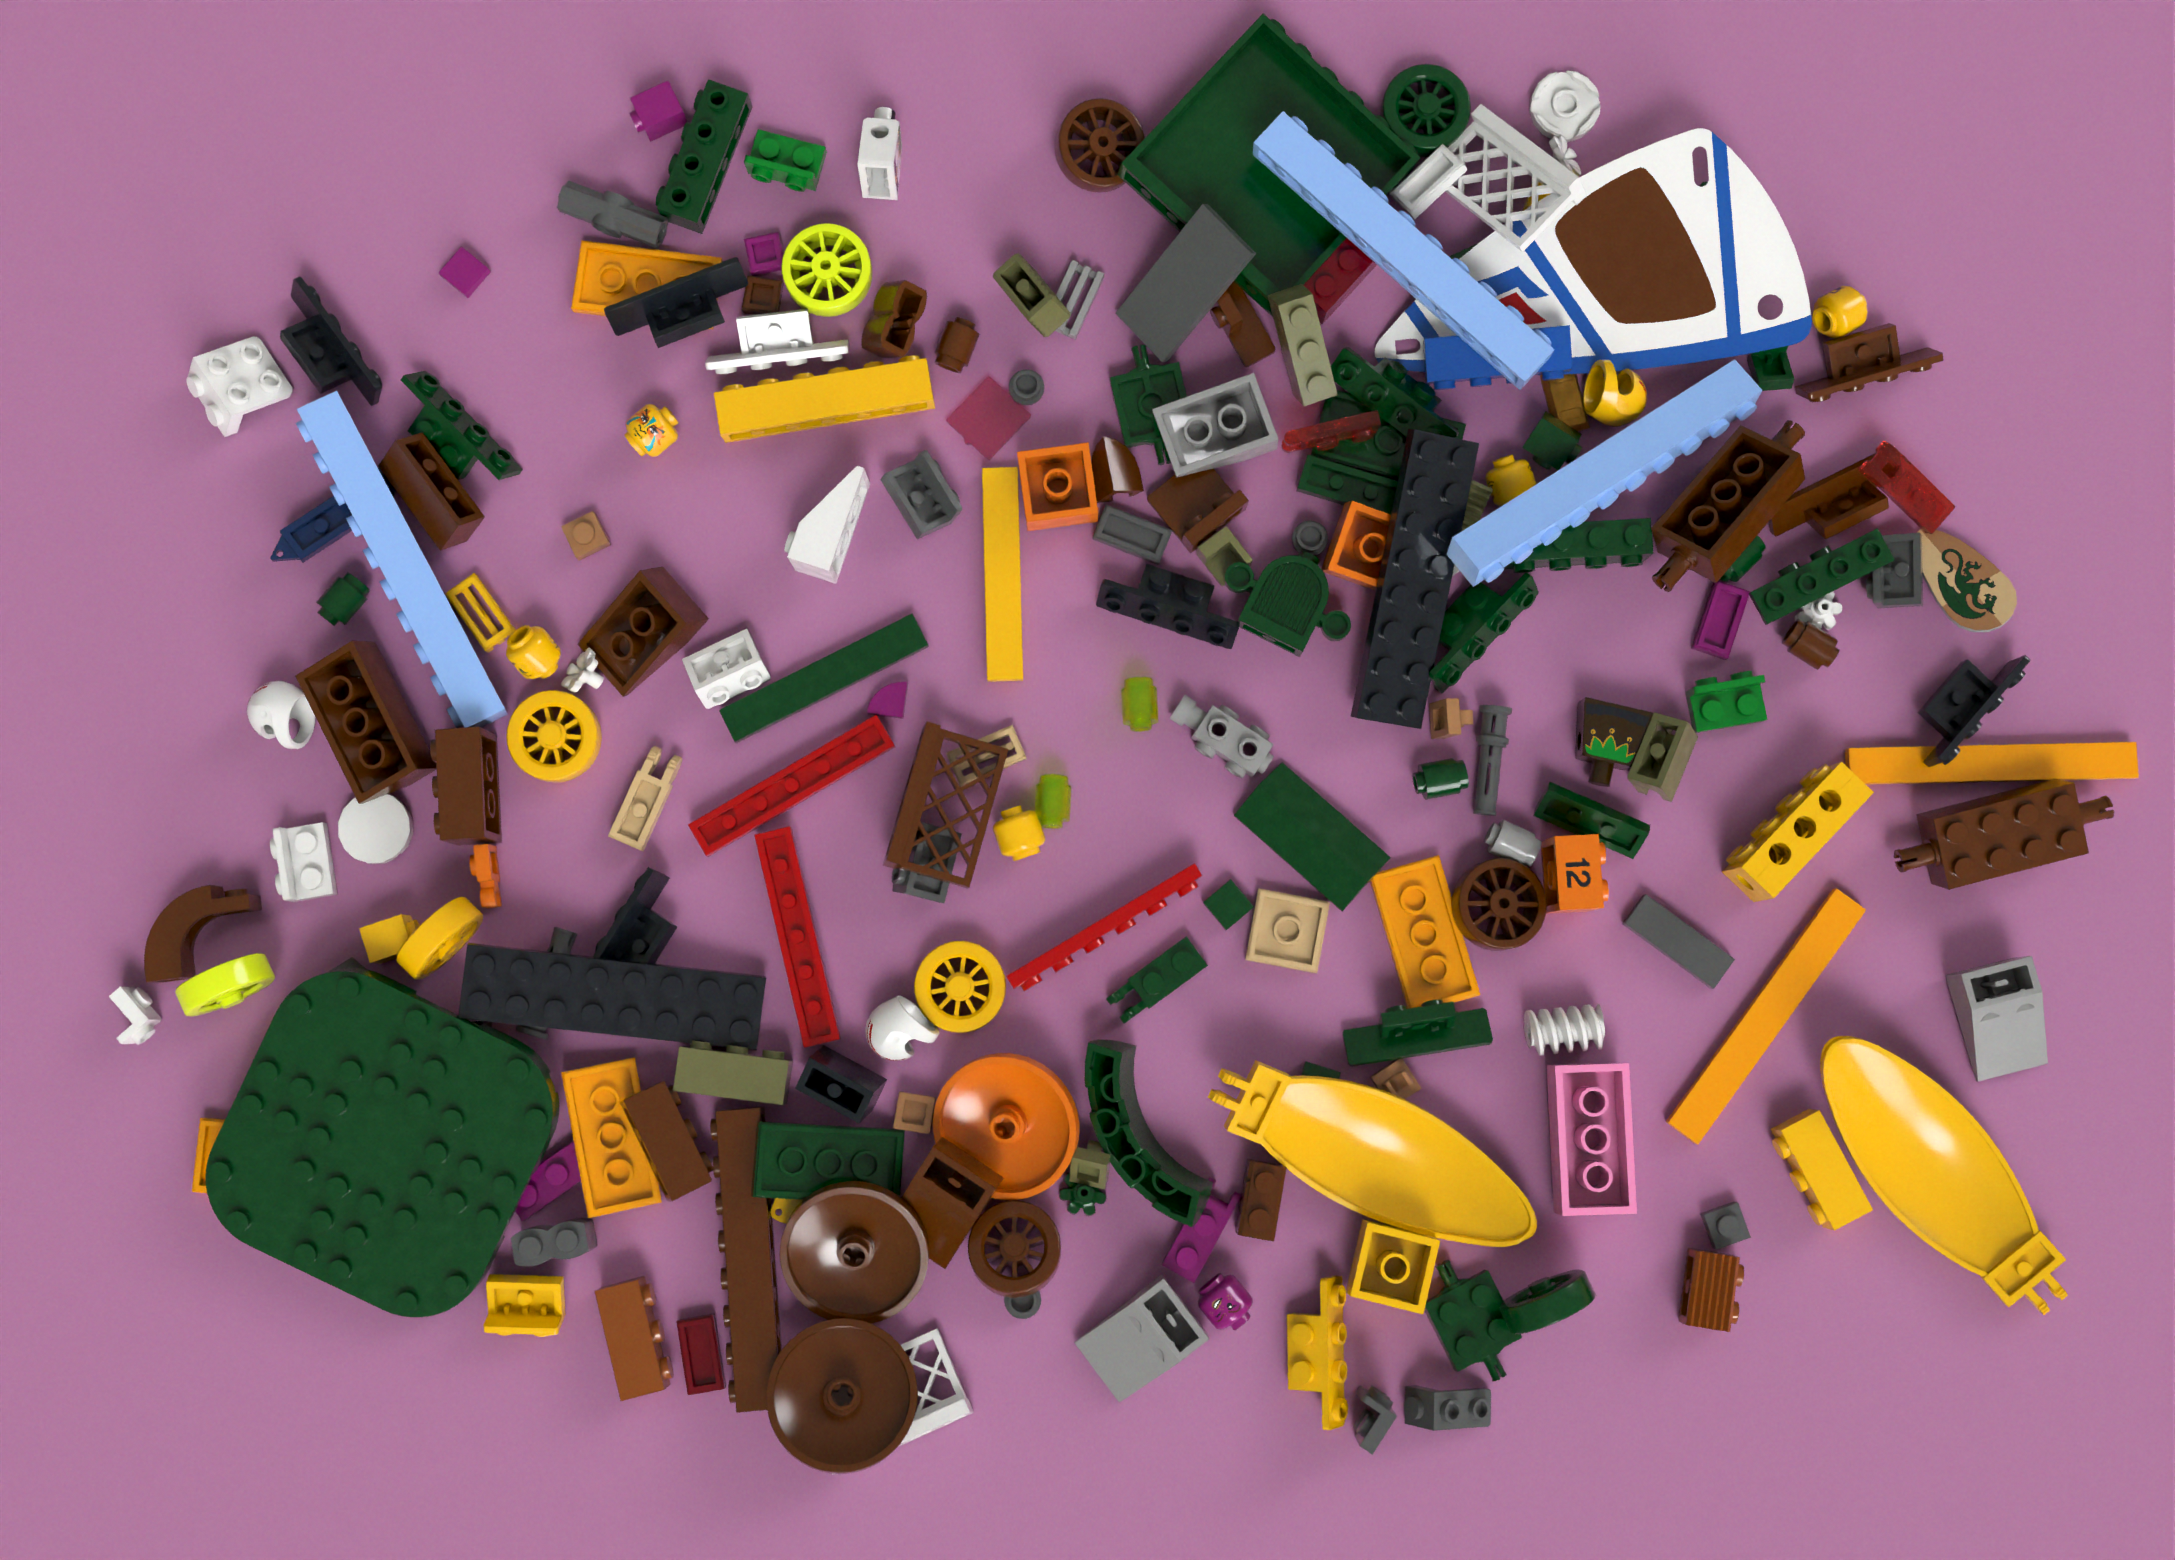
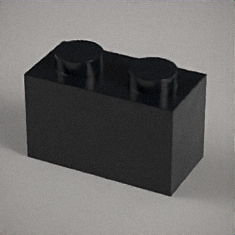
[795,1045,887,1124]

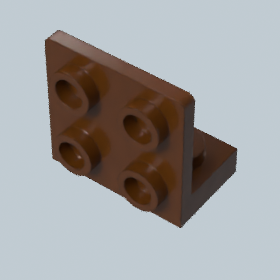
[1147,468,1249,553]

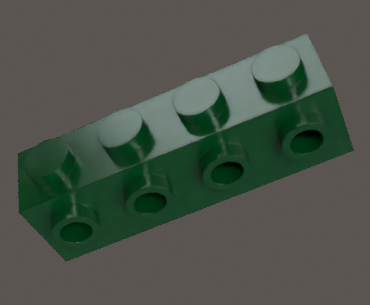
[656,79,753,234]
[1504,518,1654,573]

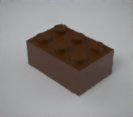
[430,727,502,846]

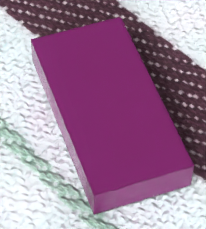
[1691,580,1750,660]

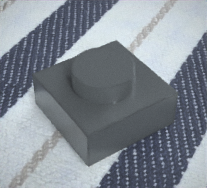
[1700,1201,1751,1250]

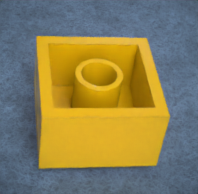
[1346,1219,1440,1314]

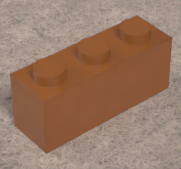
[594,1276,674,1401]

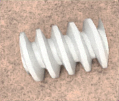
[1524,1004,1605,1056]

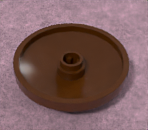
[780,1181,929,1324]
[766,1318,918,1474]

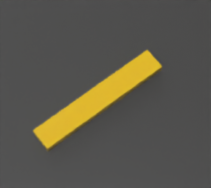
[982,467,1023,682]

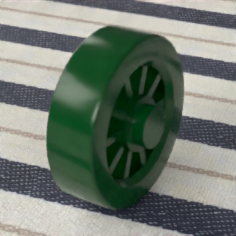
[1380,64,1471,157]
[1499,1269,1596,1334]

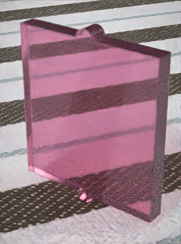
[946,376,1031,461]

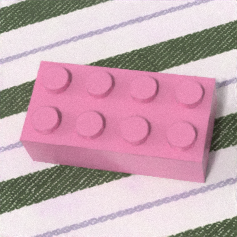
[1547,1063,1637,1216]

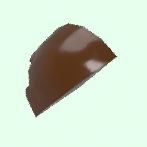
[1091,436,1144,503]

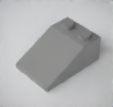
[1152,373,1279,477]

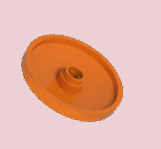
[933,1053,1080,1200]

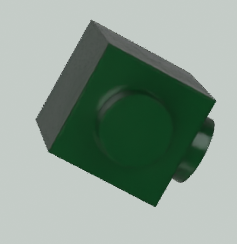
[1522,411,1582,470]

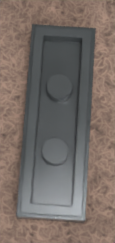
[1622,894,1735,989]

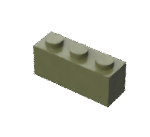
[1268,284,1338,406]
[673,1040,793,1105]

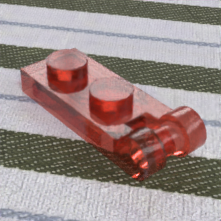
[1859,441,1956,534]

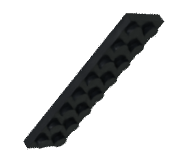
[1351,429,1479,729]
[458,943,766,1050]

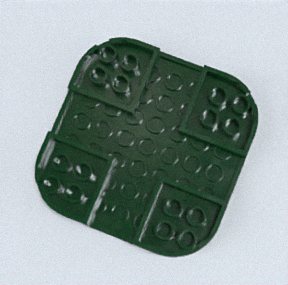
[206,968,559,1317]

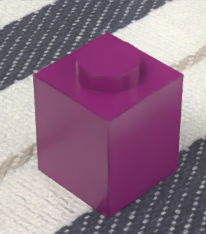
[629,80,687,142]

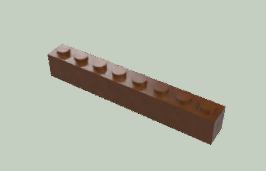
[710,1106,782,1413]

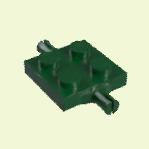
[1109,345,1187,465]
[1424,1260,1522,1381]

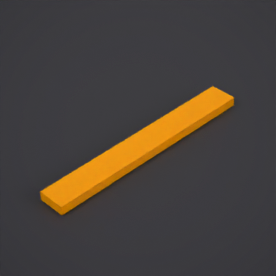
[1845,742,2139,785]
[1666,888,1866,1145]

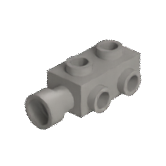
[1169,695,1274,778]

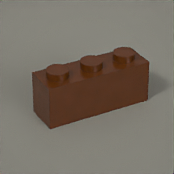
[378,432,485,551]
[620,1081,713,1202]

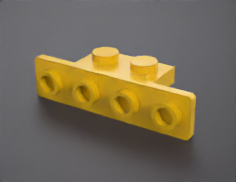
[1287,1275,1348,1430]

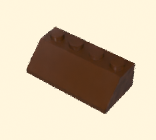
[295,640,437,804]

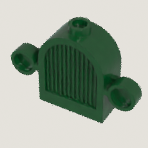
[1224,551,1351,657]

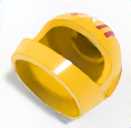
[1583,360,1647,427]

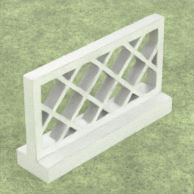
[1445,104,1587,252]
[832,1329,974,1475]

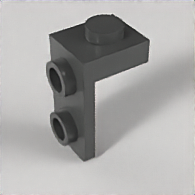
[1404,1385,1491,1431]

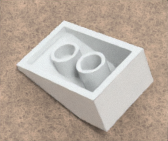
[785,466,870,584]

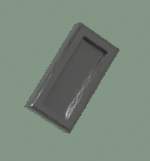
[1093,504,1172,565]

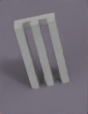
[1055,260,1104,340]

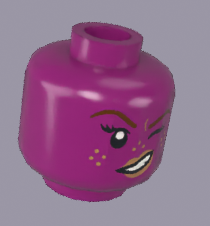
[1198,1273,1253,1330]

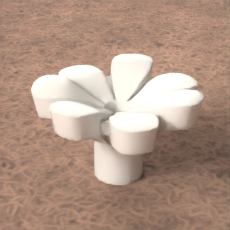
[1549,136,1581,176]
[1795,592,1842,630]
[561,648,604,692]

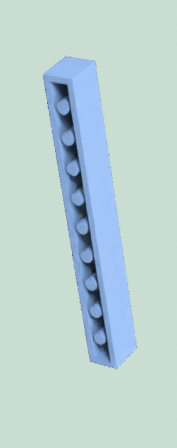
[1253,111,1555,390]
[1447,359,1762,587]
[296,391,508,728]

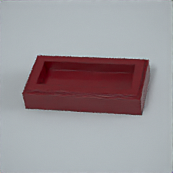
[676,1313,726,1395]

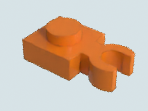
[469,844,502,909]

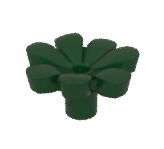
[1059,1172,1107,1216]

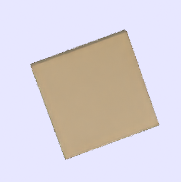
[1245,888,1330,974]

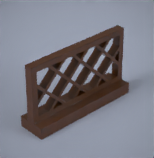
[883,721,1009,889]

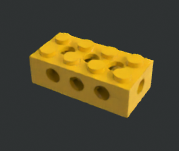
[1722,762,1874,902]

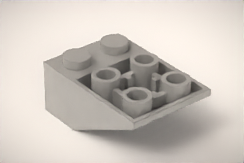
[1945,956,2048,1082]
[1074,1274,1209,1403]

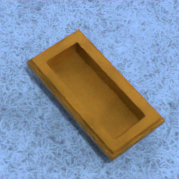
[1540,374,1590,431]

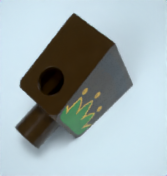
[1575,697,1653,787]

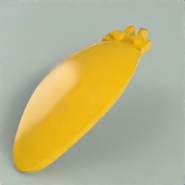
[1820,1036,2068,1315]
[1208,1060,1537,1247]

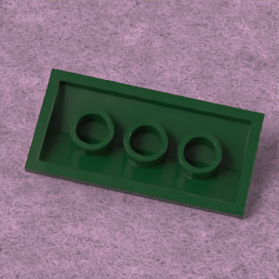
[1234,763,1391,912]

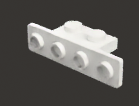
[705,309,849,374]

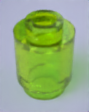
[1121,677,1159,732]
[1034,774,1072,829]

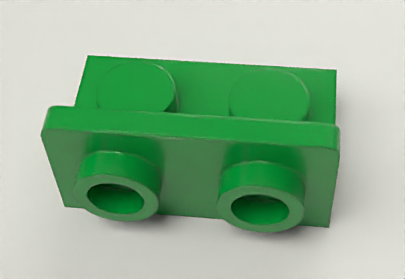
[744,129,827,192]
[1685,671,1768,733]

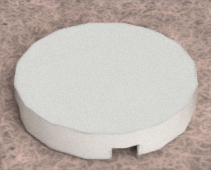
[1529,71,1601,142]
[338,794,413,864]

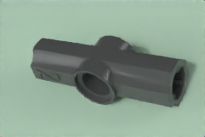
[557,181,669,248]

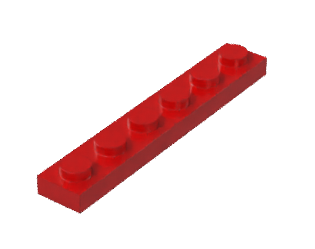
[688,714,895,857]
[754,826,841,1048]
[1006,863,1202,991]

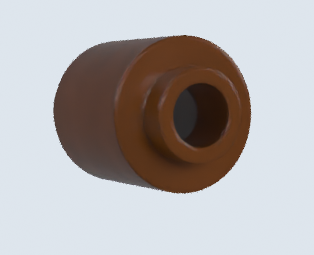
[935,317,980,373]
[1782,619,1840,670]

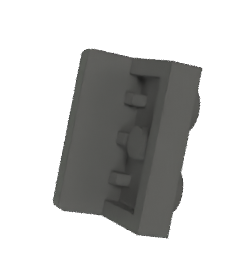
[880,450,962,540]
[1866,532,1923,609]

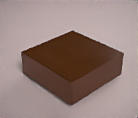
[742,276,784,315]

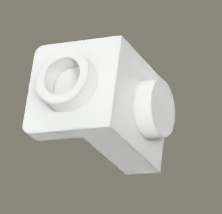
[109,986,162,1045]

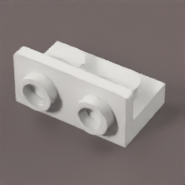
[682,629,771,709]
[270,822,338,902]

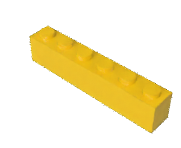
[714,355,935,443]

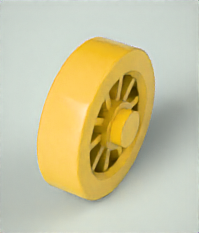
[506,690,602,783]
[397,897,483,980]
[914,941,1006,1033]

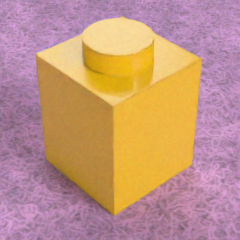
[359,914,420,964]

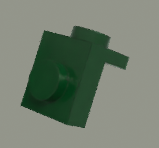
[1747,346,1795,391]

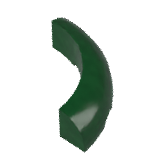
[1084,1039,1214,1227]

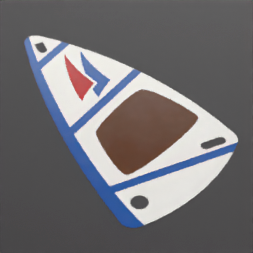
[1375,128,1812,375]

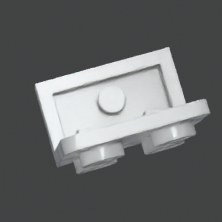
[186,337,293,437]

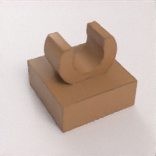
[1429,698,1473,739]
[1370,1059,1422,1099]

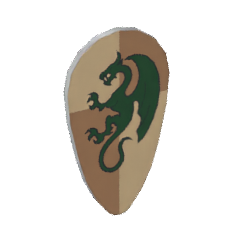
[1917,528,2017,632]

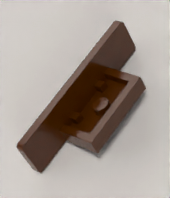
[1210,281,1276,367]
[1795,323,1944,402]
[1769,446,1900,539]

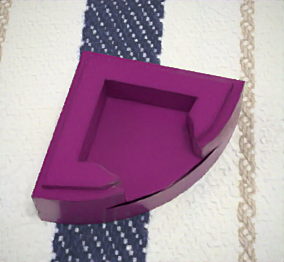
[867,682,908,719]

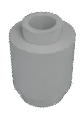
[1484,819,1542,867]

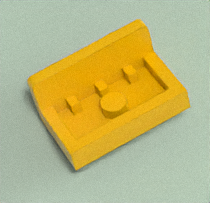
[483,1274,566,1337]

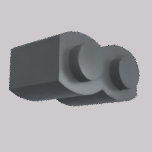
[511,1218,597,1267]

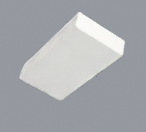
[1390,144,1467,220]

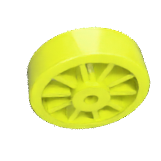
[781,223,873,317]
[175,953,275,1017]

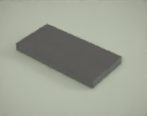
[1116,204,1256,362]

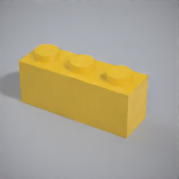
[1771,1109,1873,1231]

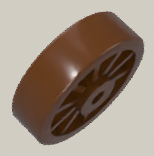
[1054,98,1145,193]
[1452,858,1547,951]
[968,1201,1061,1298]

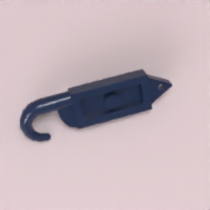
[270,468,396,563]

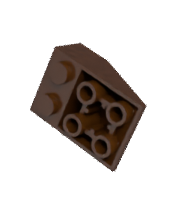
[902,1137,1004,1269]

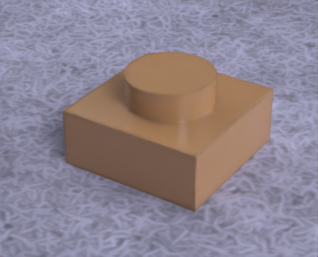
[561,511,611,561]
[893,1091,936,1134]

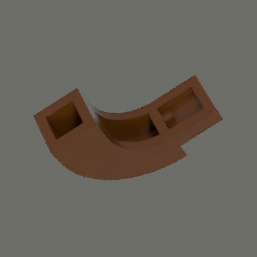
[144,885,262,983]

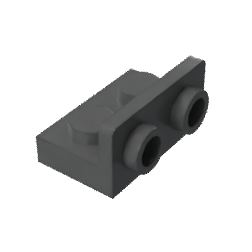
[892,822,962,904]
[1353,1385,1397,1455]

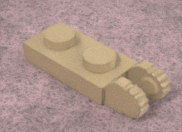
[608,746,683,851]

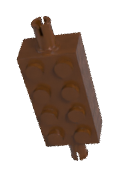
[1651,420,1805,592]
[1894,779,2114,890]

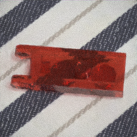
[1281,410,1381,453]

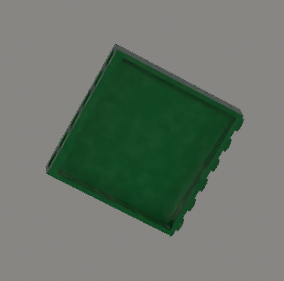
[1118,13,1421,317]

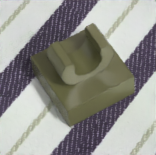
[1069,1140,1111,1189]

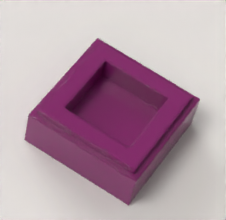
[744,232,783,276]
[439,247,491,298]

